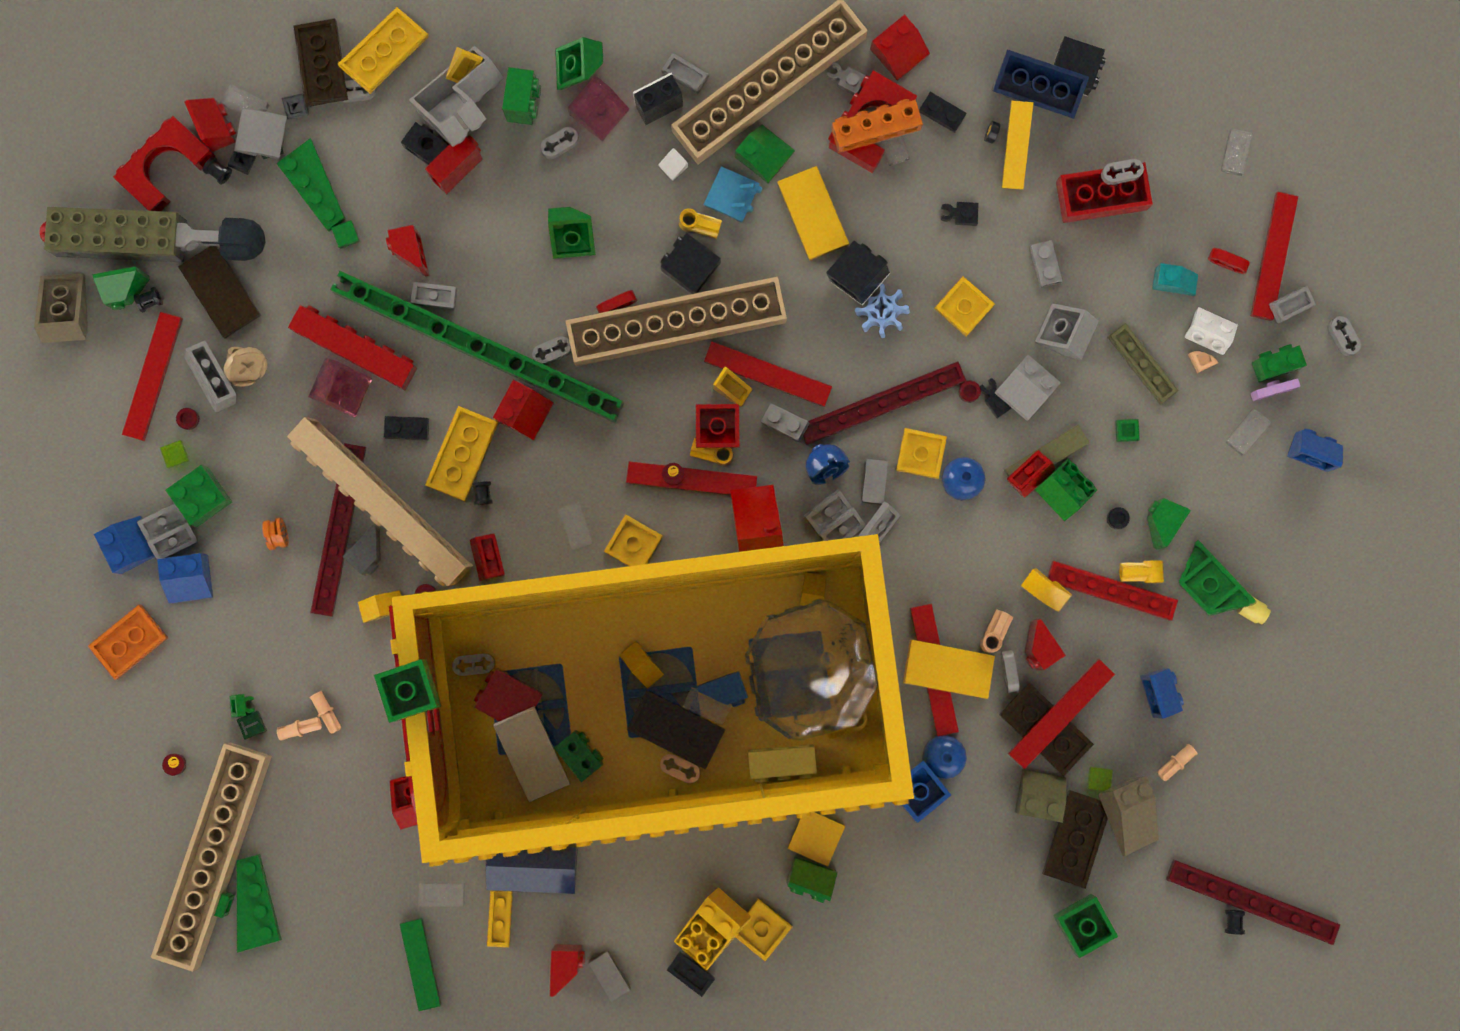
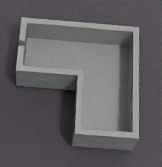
[409,46,504,147]

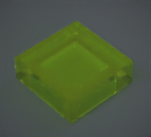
[160,440,189,468]
[1087,767,1113,791]

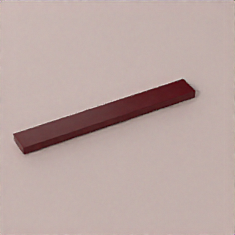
[803,361,966,445]
[310,443,366,617]
[1166,859,1341,945]

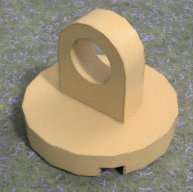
[224,347,267,387]

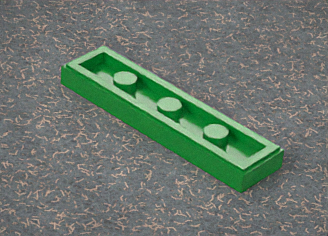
[400,918,441,1011]

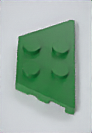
[1179,540,1256,616]

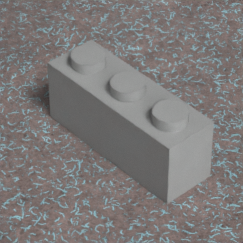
[185,341,236,413]

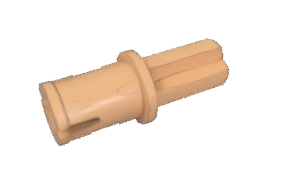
[309,691,341,734]
[277,717,322,741]
[1157,744,1198,781]

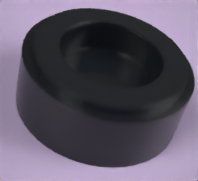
[984,121,1000,144]
[1107,507,1130,529]

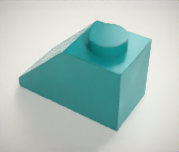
[1152,263,1198,296]

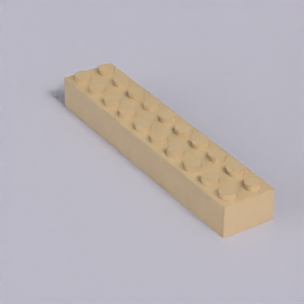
[671,0,868,165]
[565,277,787,367]
[287,417,473,586]
[151,742,272,972]

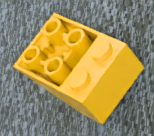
[674,887,751,971]

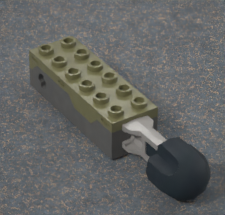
[39,207,266,262]

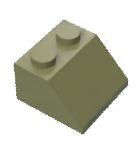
[1015,769,1066,823]

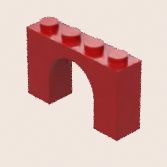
[828,70,917,173]
[113,116,215,211]

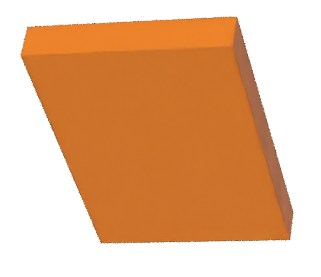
[88,604,168,680]

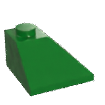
[555,37,603,90]
[735,124,795,184]
[548,207,596,259]
[92,266,150,310]
[1147,498,1191,550]

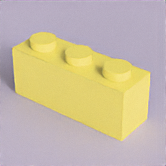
[748,744,817,782]

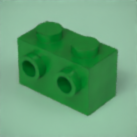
[1252,344,1307,383]
[554,730,604,782]

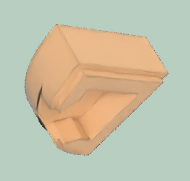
[1188,351,1218,373]

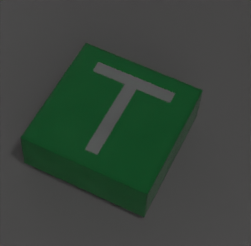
[237,711,267,740]

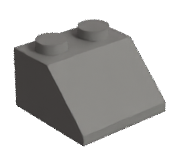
[1035,303,1099,360]
[995,355,1061,421]

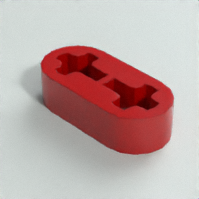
[1208,248,1250,274]
[596,290,637,313]

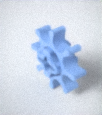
[855,284,910,338]

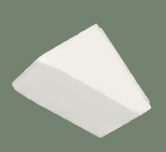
[658,148,688,181]

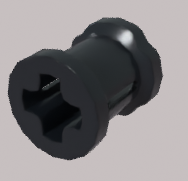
[203,157,232,185]
[134,287,163,313]
[472,481,493,505]
[1225,910,1245,935]

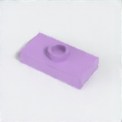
[1250,379,1300,401]

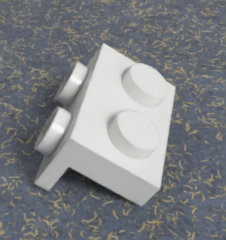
[1185,307,1238,355]

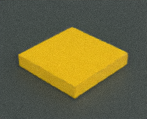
[934,276,995,337]
[896,428,947,479]
[604,514,663,566]
[787,812,845,867]
[736,898,793,961]

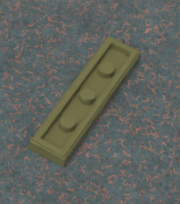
[1107,323,1179,405]
[1005,425,1090,477]

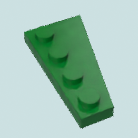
[276,138,346,232]
[237,854,282,953]

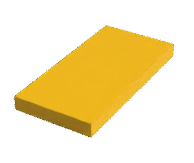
[338,7,429,94]
[777,166,849,261]
[425,406,499,502]
[903,640,995,699]

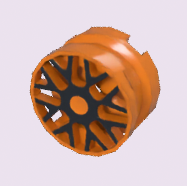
[262,517,289,550]

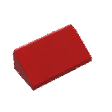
[1007,450,1055,498]
[470,533,505,581]

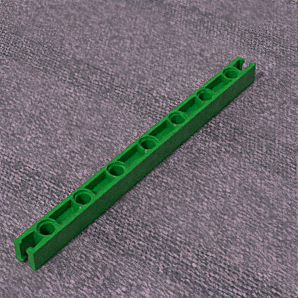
[330,271,624,423]

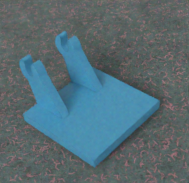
[703,166,763,222]

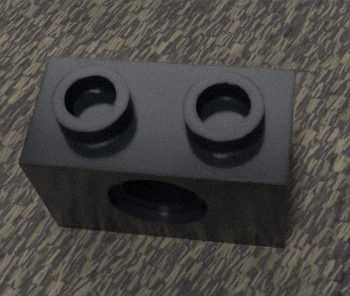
[401,122,449,165]

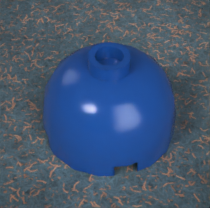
[806,444,850,485]
[941,457,986,501]
[922,735,967,779]

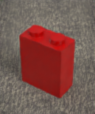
[425,135,483,195]
[473,667,543,721]

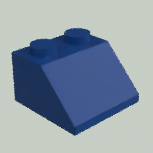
[1287,429,1343,472]
[94,516,155,574]
[157,553,213,604]
[1140,668,1184,719]
[697,671,748,707]
[902,760,951,823]

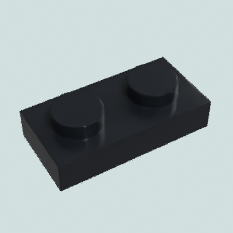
[919,92,967,133]
[384,416,429,440]
[667,951,715,997]

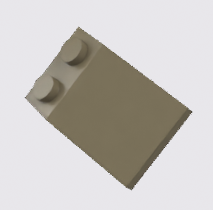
[34,273,88,343]
[1098,776,1159,856]

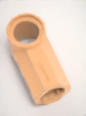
[980,609,1013,653]

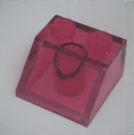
[568,76,629,141]
[308,358,372,418]

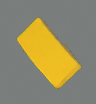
[1021,568,1072,612]

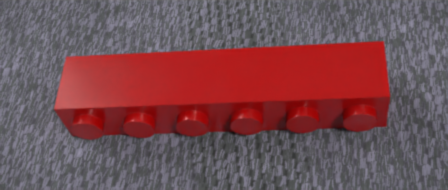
[288,305,417,391]

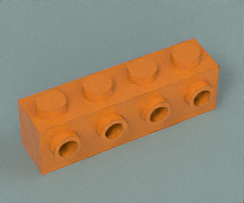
[831,99,923,153]

